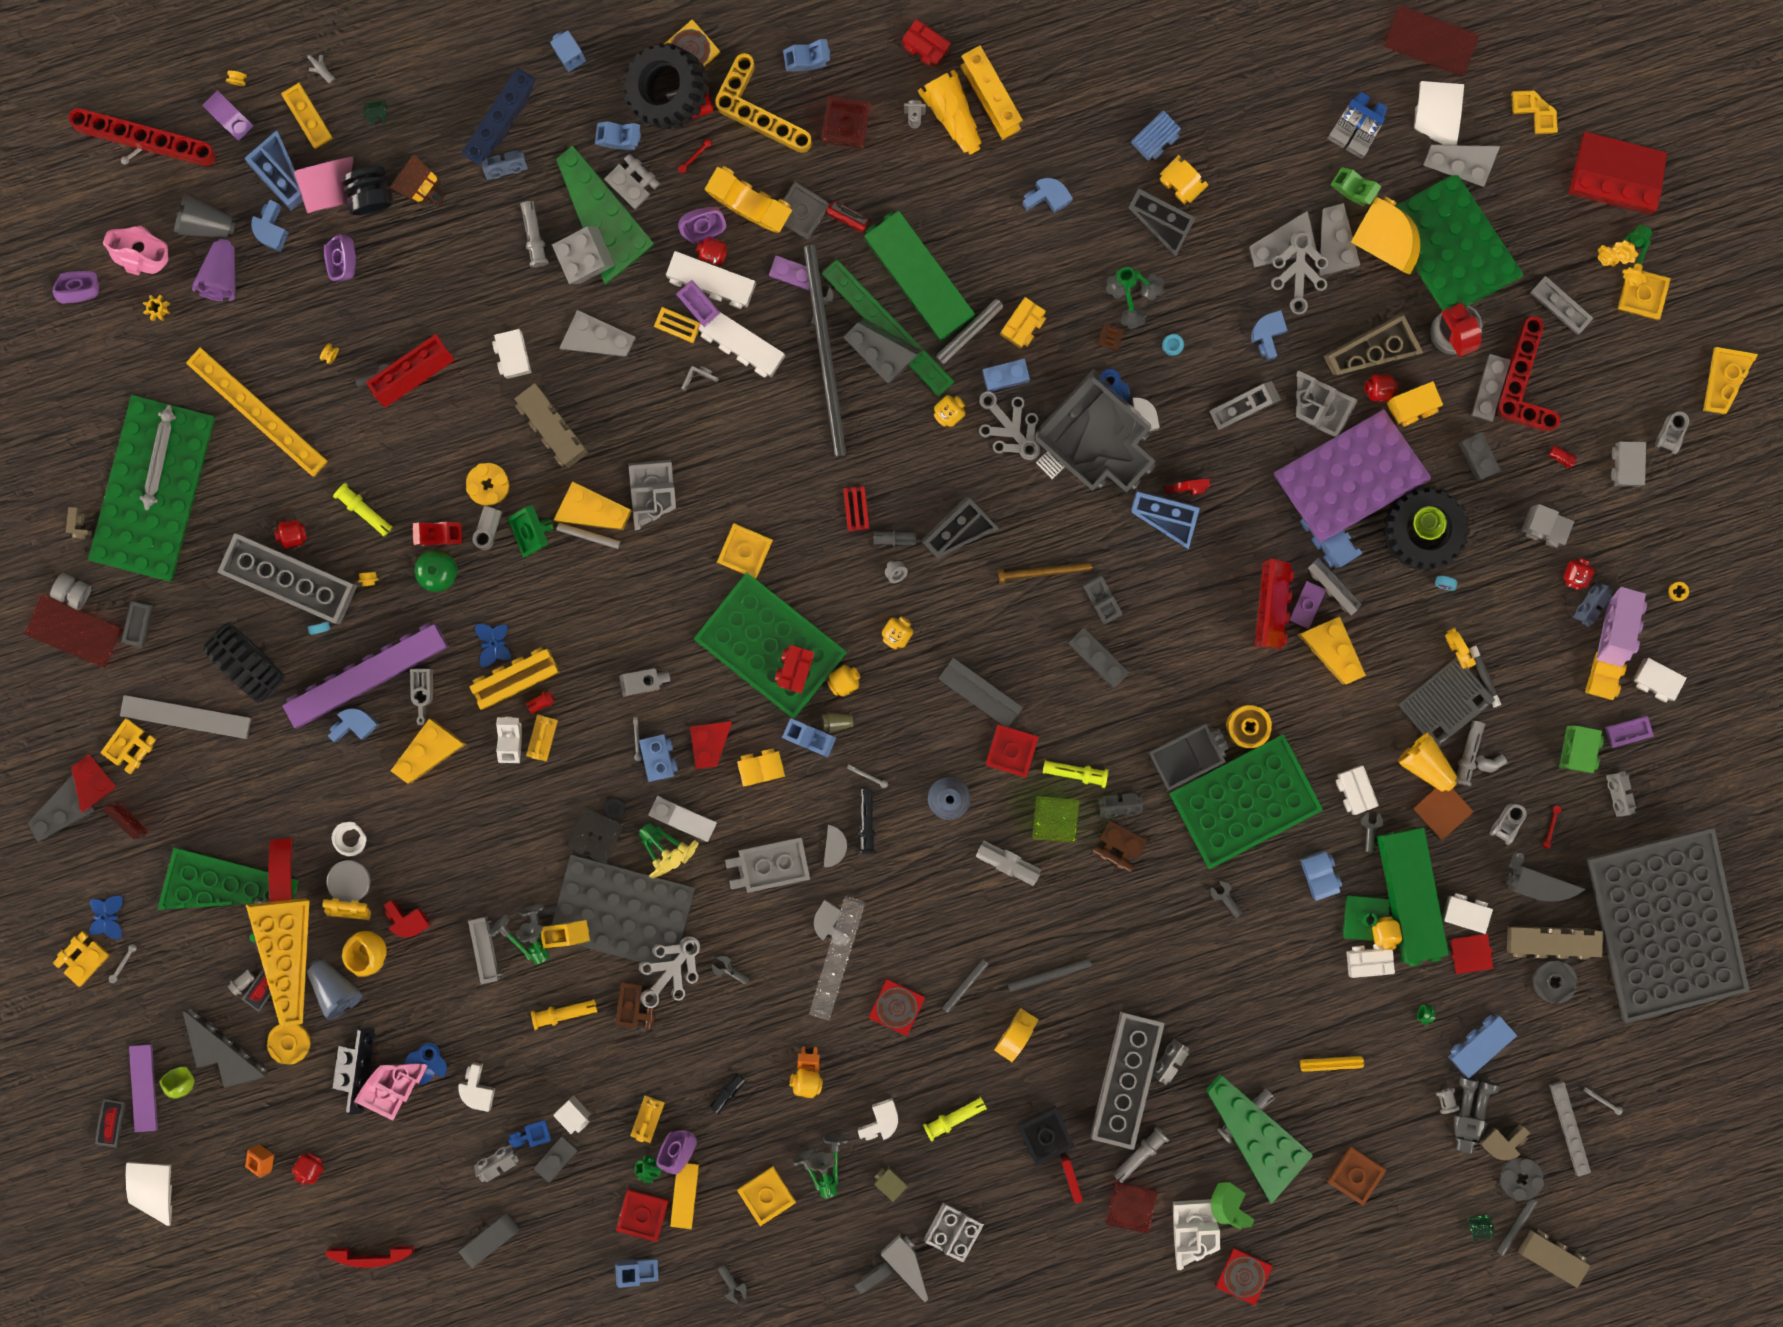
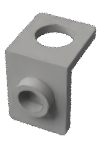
[682,366,719,392]

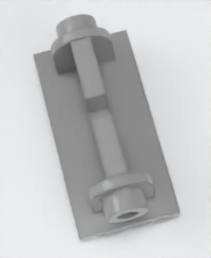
[904,100,926,128]
[1606,771,1637,817]
[1152,1039,1190,1085]
[474,1144,520,1182]

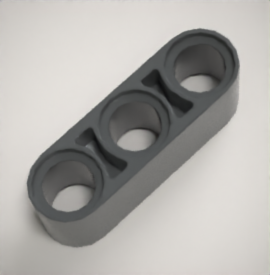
[458,1213,520,1268]

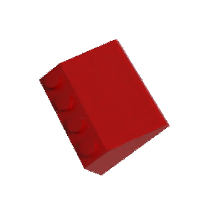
[1568,131,1667,215]
[1255,559,1294,649]

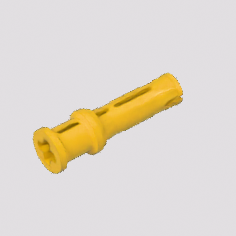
[531,999,598,1030]

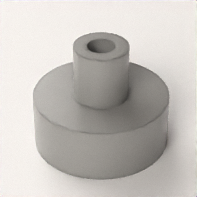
[885,561,908,583]

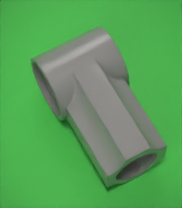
[472,506,502,550]

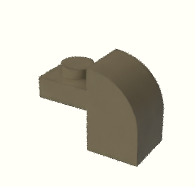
[1477,1124,1530,1160]

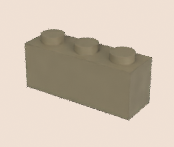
[1518,1229,1590,1288]

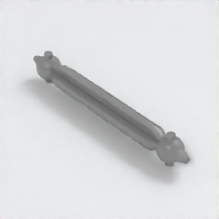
[140,405,176,510]

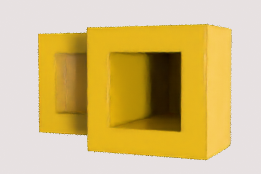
[994,1008,1038,1062]

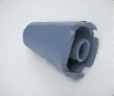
[928,777,970,820]
[307,959,362,1020]

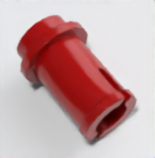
[1548,445,1577,469]
[526,691,555,714]

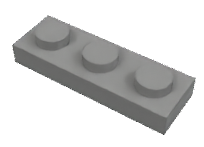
[1530,276,1593,335]
[1471,354,1511,422]
[1308,557,1362,616]

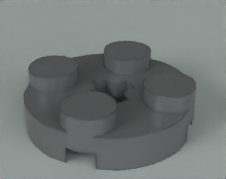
[1532,960,1577,1003]
[1499,1157,1544,1201]

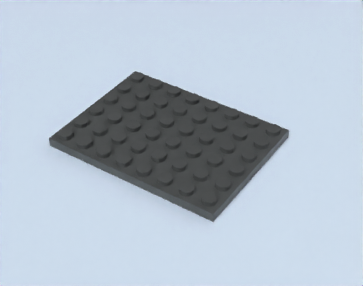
[1587,826,1750,1023]

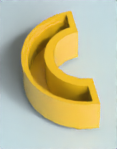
[705,166,792,233]

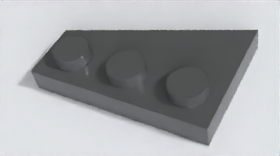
[28,775,96,842]

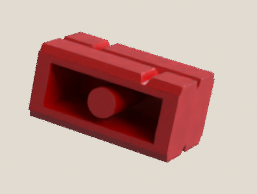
[902,19,952,68]
[774,645,815,694]

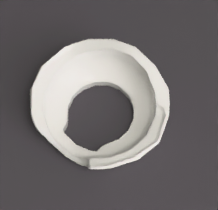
[331,822,366,856]

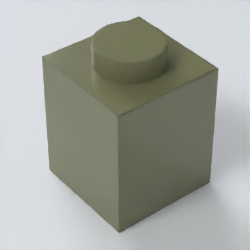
[874,1166,908,1202]

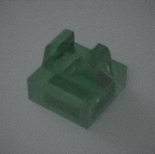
[363,100,388,126]
[1468,1215,1494,1242]

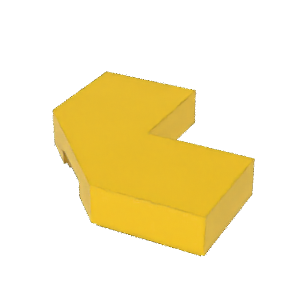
[1511,90,1558,134]

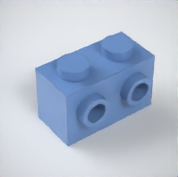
[639,734,678,782]

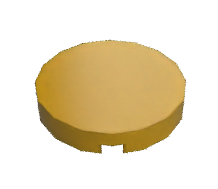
[267,1024,311,1065]

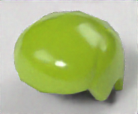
[1413,506,1447,540]
[159,1067,195,1098]

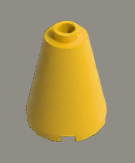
[1398,733,1457,792]

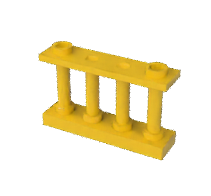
[960,45,1023,140]

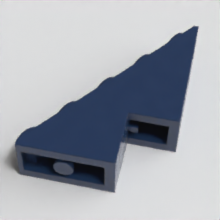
[461,67,535,165]

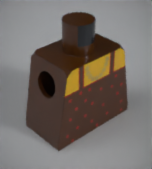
[390,154,445,206]

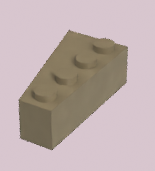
[1323,315,1423,375]
[514,383,589,468]
[1507,926,1603,959]

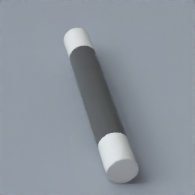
[1468,645,1501,708]

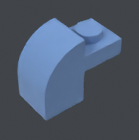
[783,39,830,71]
[595,121,641,150]
[1022,178,1073,213]
[252,200,289,252]
[1251,310,1287,361]
[328,709,380,742]
[782,718,836,757]
[615,1258,658,1288]

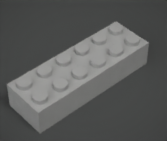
[217,533,357,625]
[1090,1012,1165,1150]

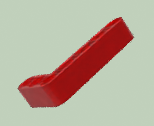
[1496,316,1560,432]

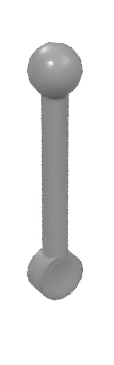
[121,148,142,165]
[633,717,643,761]
[847,764,888,788]
[108,944,137,983]
[1583,1087,1623,1115]

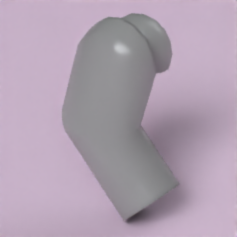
[1475,754,1508,773]

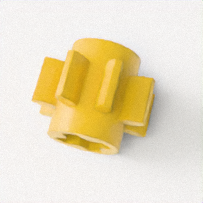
[143,295,170,321]

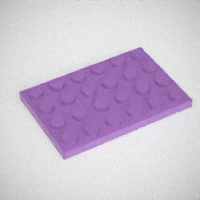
[1274,410,1431,543]

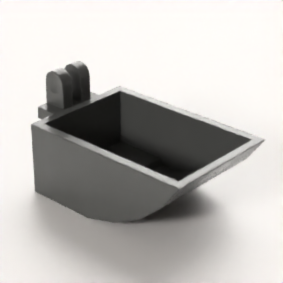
[1149,724,1229,791]
[1506,852,1585,902]

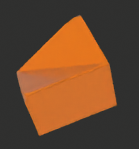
[245,1145,274,1178]

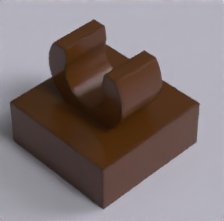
[1097,324,1124,351]

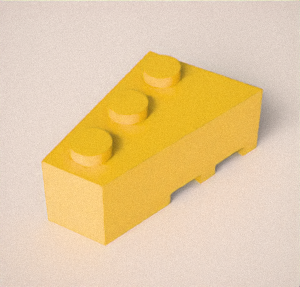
[391,719,467,784]

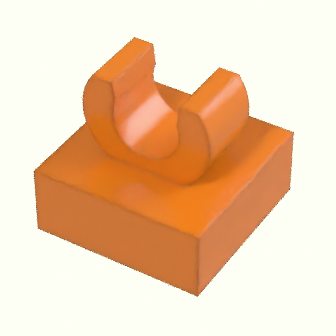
[798,1047,820,1072]

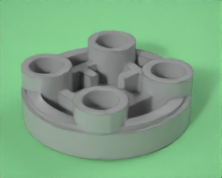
[327,860,371,902]

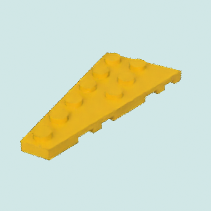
[246,898,309,1026]

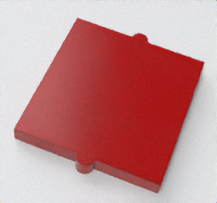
[1450,933,1493,974]

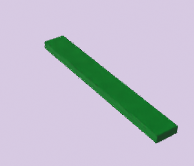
[821,259,954,397]

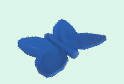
[475,624,512,667]
[89,896,123,939]

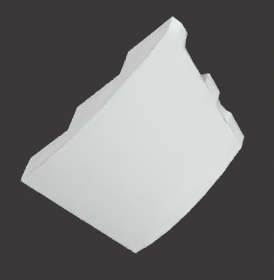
[1414,81,1464,145]
[126,1162,172,1226]
[1173,1199,1220,1270]

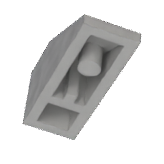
[1209,381,1281,430]
[648,795,717,842]
[881,1234,928,1302]

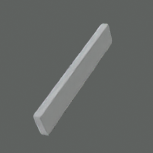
[120,695,252,739]

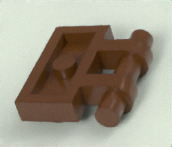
[1092,820,1147,872]
[615,982,656,1030]

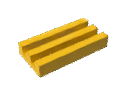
[654,307,701,344]

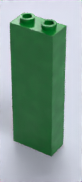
[864,211,975,342]
[1377,828,1449,966]

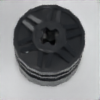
[341,166,394,216]

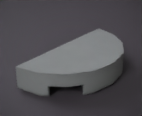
[824,824,847,867]

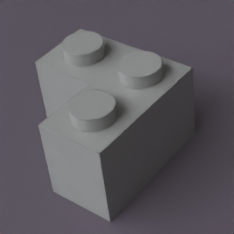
[1521,504,1574,548]

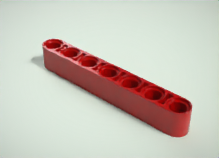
[68,108,216,166]

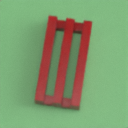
[843,486,869,531]

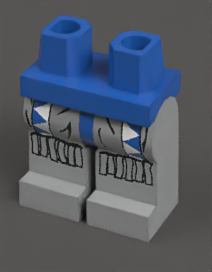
[1327,92,1387,159]

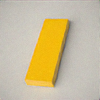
[281,83,333,149]
[670,1163,699,1229]

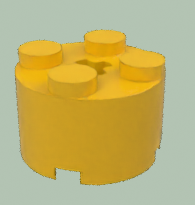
[1159,155,1208,205]
[1226,705,1272,748]

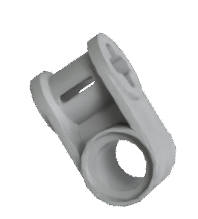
[1655,412,1689,455]
[1489,803,1527,845]

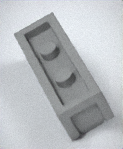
[468,916,503,984]

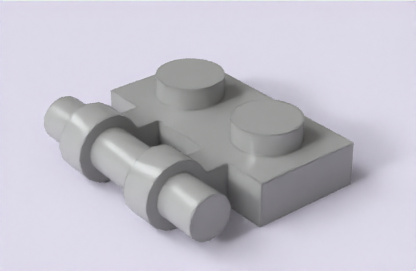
[604,154,660,210]

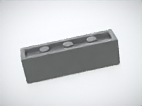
[939,658,1023,727]

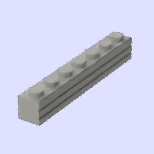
[1549,1081,1591,1177]

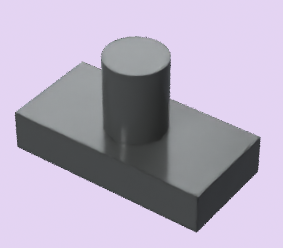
[533,1135,578,1183]

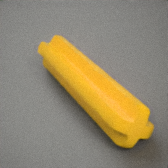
[1300,1056,1364,1072]

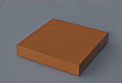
[1412,788,1474,840]
[1327,1146,1387,1206]

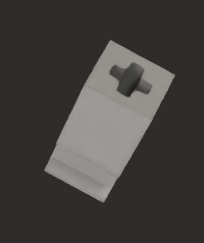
[410,669,433,725]

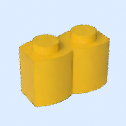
[1585,652,1627,700]
[737,748,785,787]

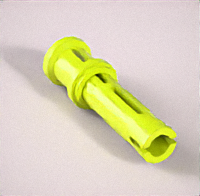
[333,482,393,537]
[1043,760,1109,788]
[923,1097,987,1142]

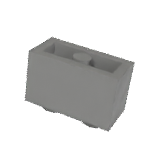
[1611,442,1646,487]

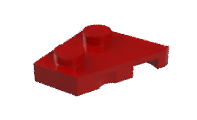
[1164,478,1210,496]
[690,721,732,769]
[71,754,116,813]

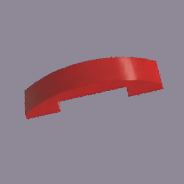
[268,838,293,902]
[325,1245,415,1268]

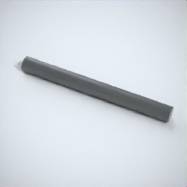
[1008,959,1092,992]

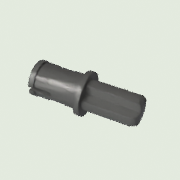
[874,530,916,547]

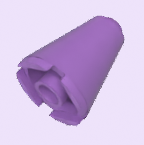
[192,239,236,301]

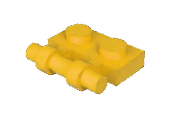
[100,718,157,774]
[323,898,371,920]
[53,931,110,987]

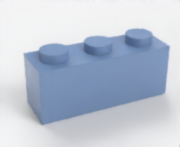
[1448,1015,1517,1078]

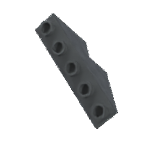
[183,1008,268,1087]

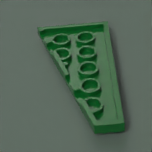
[556,145,654,286]
[157,847,300,910]
[1206,1074,1313,1204]

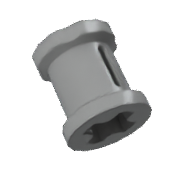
[1436,1088,1460,1114]

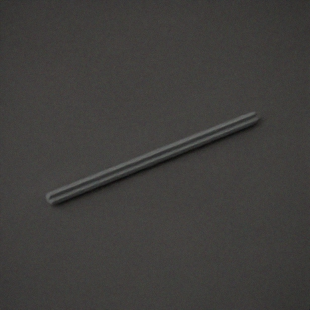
[804,245,846,457]

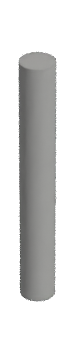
[557,523,620,549]

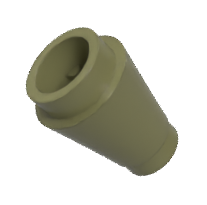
[821,712,853,733]

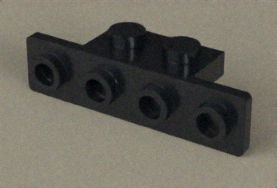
[332,1028,375,1115]

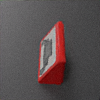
[826,201,871,233]

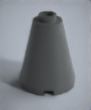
[174,192,236,238]

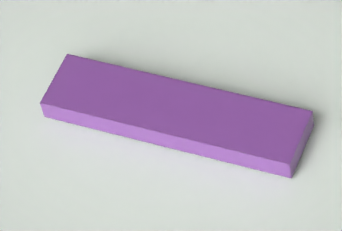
[129,1044,158,1132]

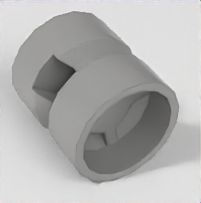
[50,572,91,610]

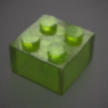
[1031,795,1080,843]

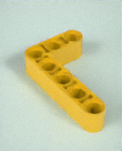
[715,53,812,153]

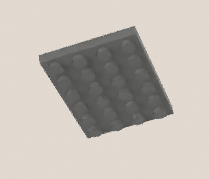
[552,854,695,963]

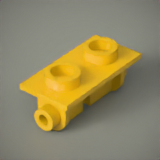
[526,715,558,761]
[630,1096,665,1143]

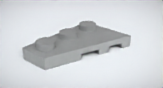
[1318,203,1360,277]

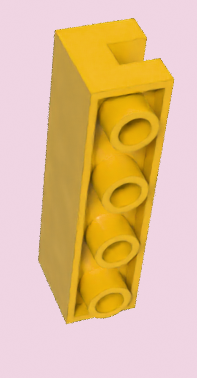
[469,647,560,710]

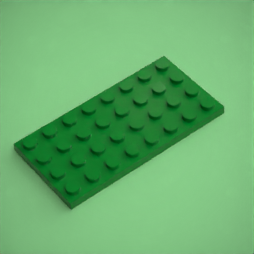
[88,395,216,582]

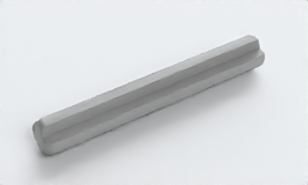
[936,299,1003,364]

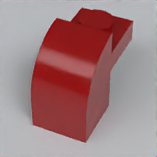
[1442,303,1481,357]
[413,522,462,546]
[384,899,432,937]

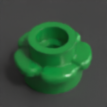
[1417,1005,1436,1025]

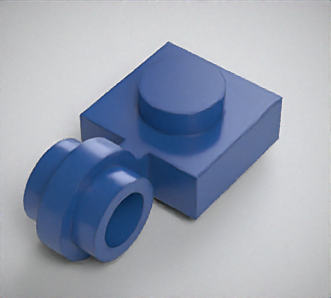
[508,1119,551,1148]

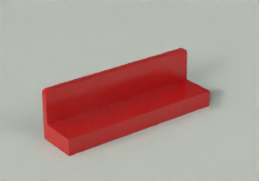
[366,334,455,408]

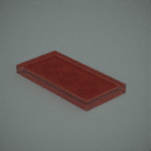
[1383,5,1479,76]
[25,595,122,668]

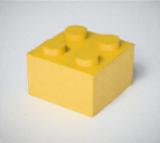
[1387,381,1443,427]

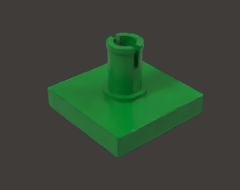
[507,505,553,558]
[1342,895,1390,941]

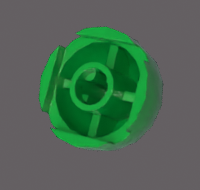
[414,550,458,593]

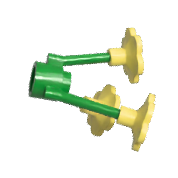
[639,823,699,879]

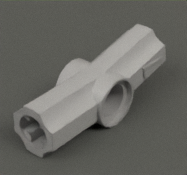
[976,841,1041,886]

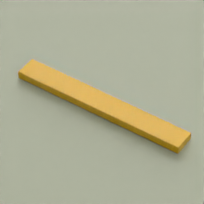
[186,347,328,477]

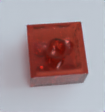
[821,95,871,150]

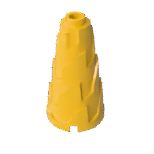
[917,69,982,155]

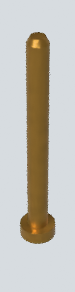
[998,562,1093,584]

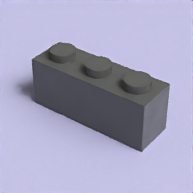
[1067,628,1129,688]

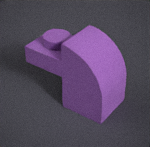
[202,90,253,141]

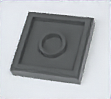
[783,181,830,241]

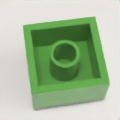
[1559,726,1604,773]

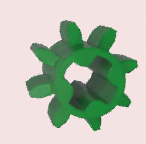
[635,1156,662,1183]

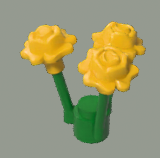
[1598,225,1652,286]

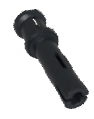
[857,789,876,854]

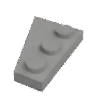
[1423,144,1500,187]
[1249,211,1317,268]
[559,310,636,357]

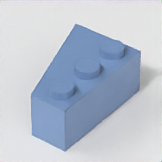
[245,131,303,211]
[1131,489,1200,549]
[1300,515,1363,569]

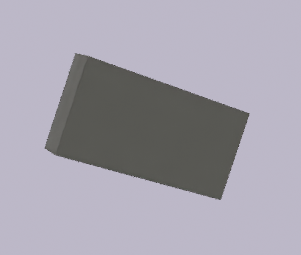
[121,601,153,647]

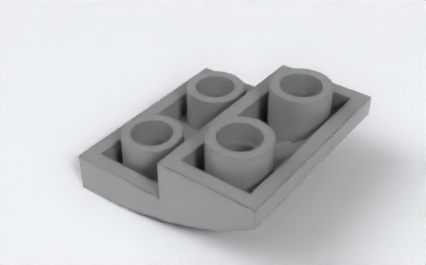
[923,1202,984,1262]

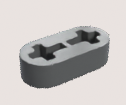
[854,1262,893,1294]

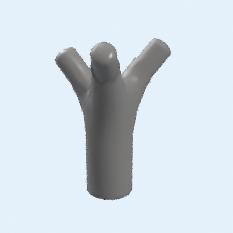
[308,55,335,84]

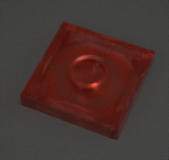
[103,803,149,840]
[1106,1182,1157,1234]

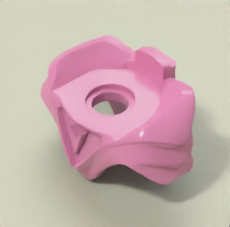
[103,226,168,275]

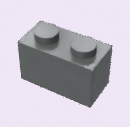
[1458,432,1501,482]

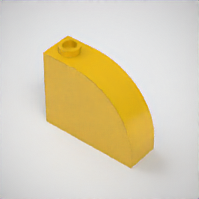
[1351,196,1420,275]

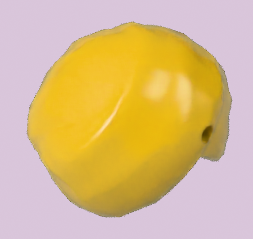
[342,931,387,977]

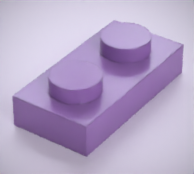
[769,256,810,291]

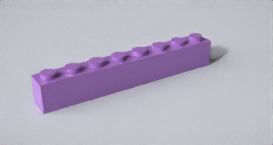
[282,623,449,728]

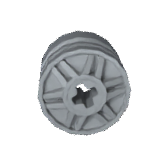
[1430,306,1483,355]

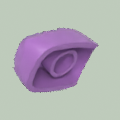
[678,206,726,244]
[324,234,356,281]
[53,271,99,304]
[656,1130,697,1174]

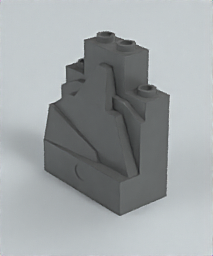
[1035,369,1156,493]

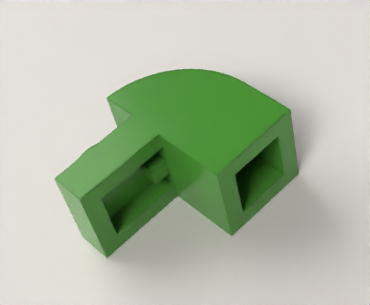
[1330,167,1381,206]
[1211,1182,1254,1229]

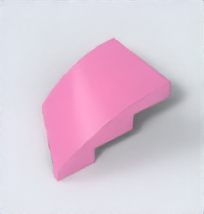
[294,156,353,214]
[354,1064,427,1120]

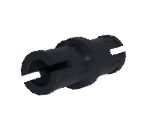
[709,1073,747,1115]

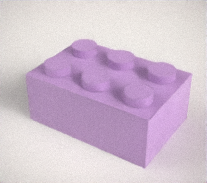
[1596,587,1647,667]

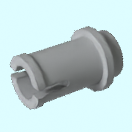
[228,969,256,996]

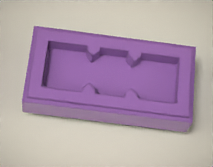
[676,280,720,327]
[1289,581,1325,629]
[1605,716,1654,748]

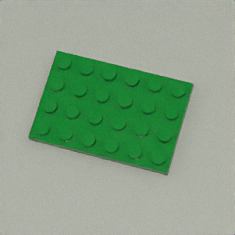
[1395,175,1523,311]
[694,572,847,719]
[1169,734,1323,869]

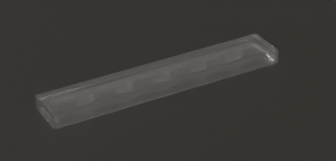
[809,896,866,1021]

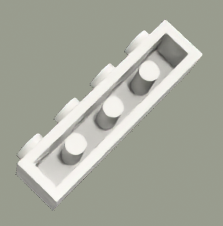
[666,251,756,309]
[699,312,785,378]

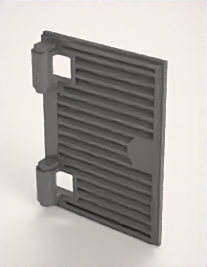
[1398,657,1495,746]

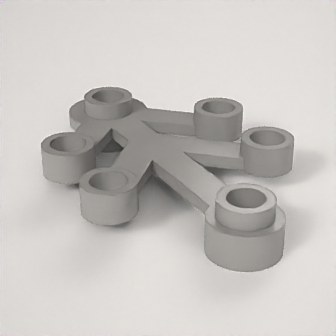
[1271,230,1328,315]
[979,391,1040,460]
[639,936,700,1008]

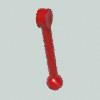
[678,139,712,174]
[1543,806,1561,849]

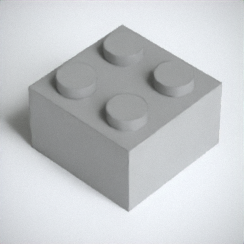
[552,226,615,284]

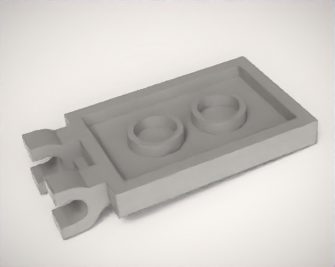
[725,837,810,893]

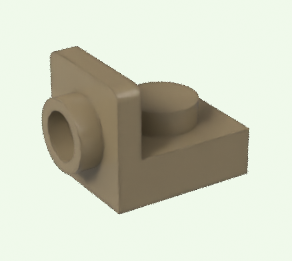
[66,507,92,539]

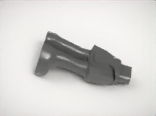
[1454,1076,1500,1154]

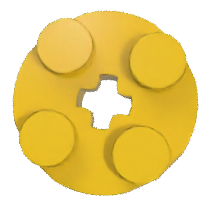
[466,463,510,506]
[1445,627,1476,669]

